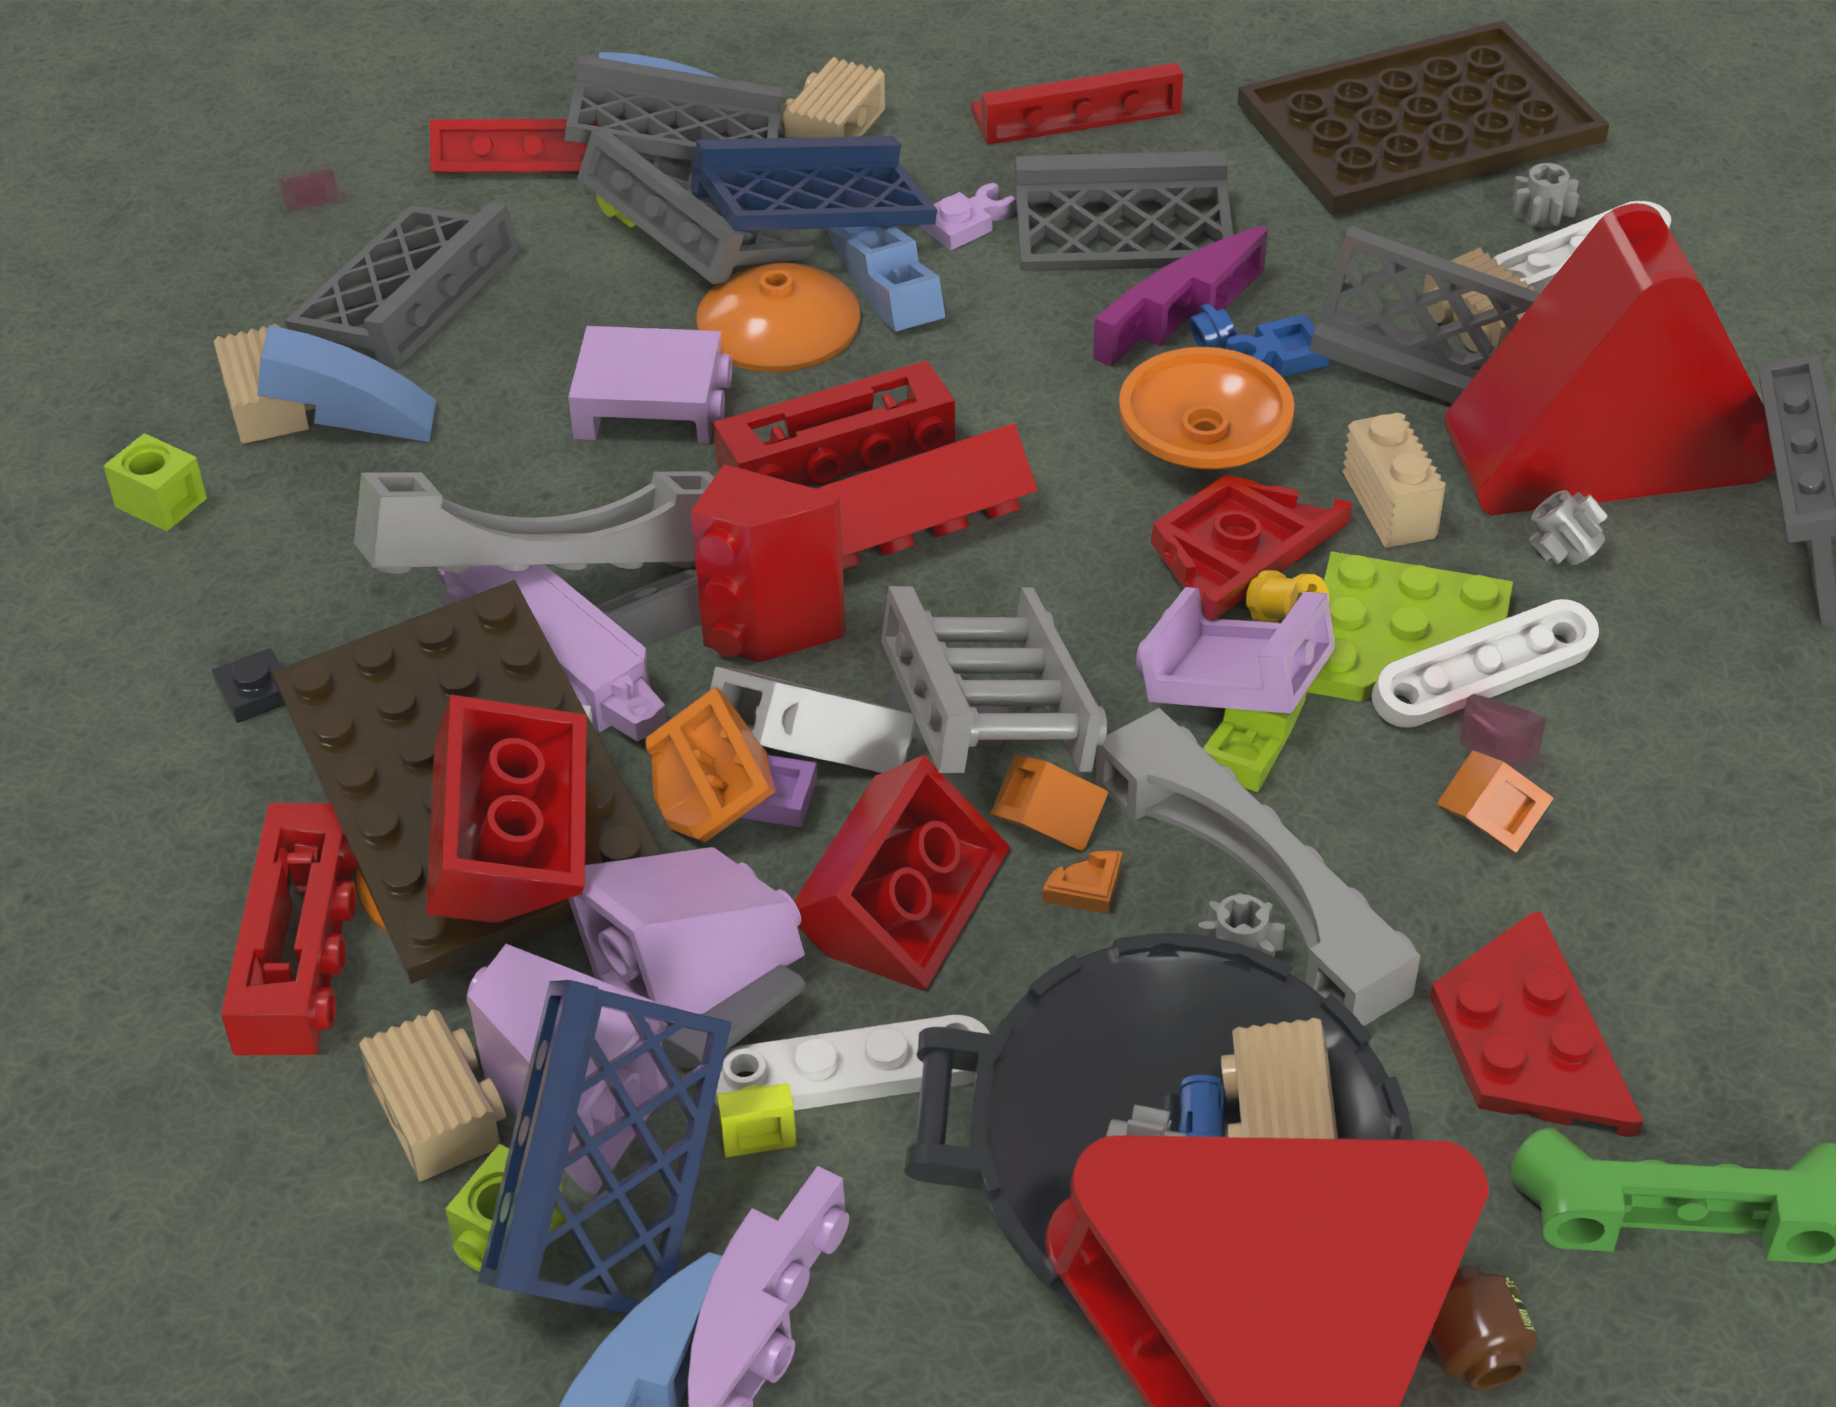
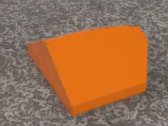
[646,687,776,843]

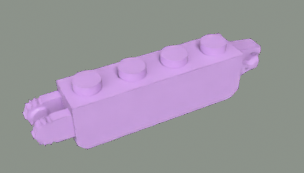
[438,564,667,742]

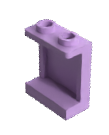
[568,326,732,444]
[1136,587,1335,713]

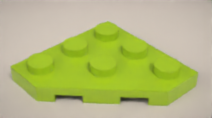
[1307,551,1513,702]

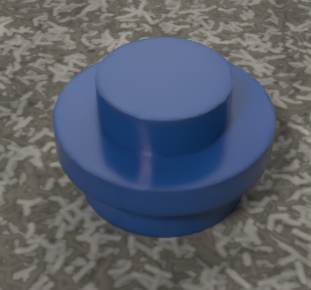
[1189,303,1236,349]

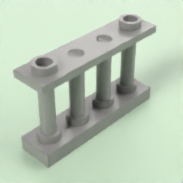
[881,586,1107,773]

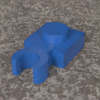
[1225,314,1330,377]

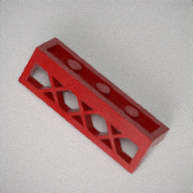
[971,63,1183,145]
[430,119,643,173]

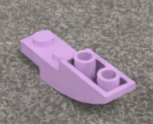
[688,1166,849,1407]

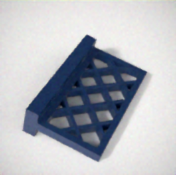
[691,136,938,231]
[478,980,732,1314]

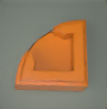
[1043,851,1123,914]

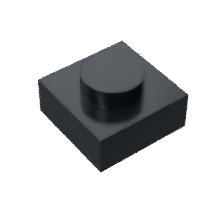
[212,648,284,723]

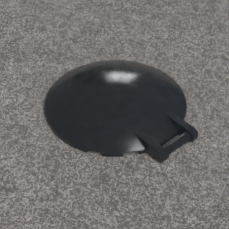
[905,933,1414,1316]

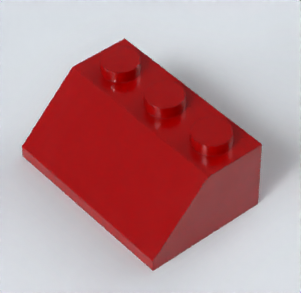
[690,464,846,662]
[426,695,587,923]
[794,755,1010,991]

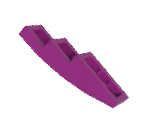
[1093,226,1268,367]

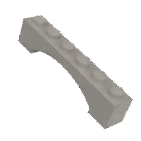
[354,471,714,574]
[1095,708,1420,1026]

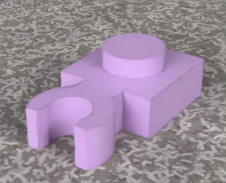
[918,183,1015,250]

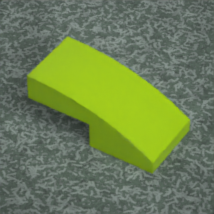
[1203,689,1308,793]

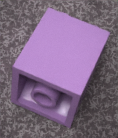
[568,847,805,1028]
[467,944,667,1195]

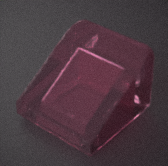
[275,166,339,211]
[1459,694,1546,770]

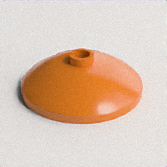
[696,262,860,372]
[1119,347,1294,470]

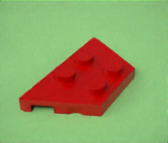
[1150,475,1353,621]
[1430,911,1643,1137]

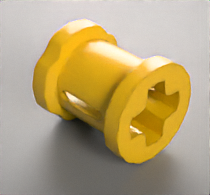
[1246,570,1330,623]

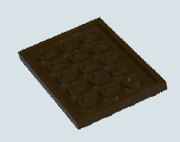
[1237,20,1609,214]
[272,580,661,984]

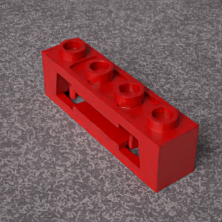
[713,360,955,486]
[221,803,359,1055]

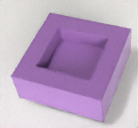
[740,755,817,828]

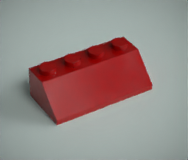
[816,423,1038,569]

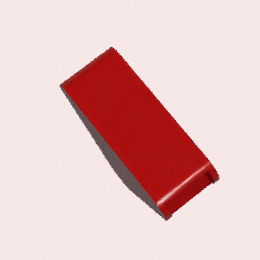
[1444,203,1775,516]
[1045,1135,1489,1407]

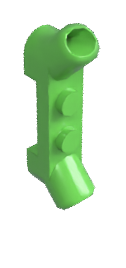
[1511,1128,1836,1263]

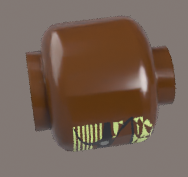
[1429,1266,1538,1390]

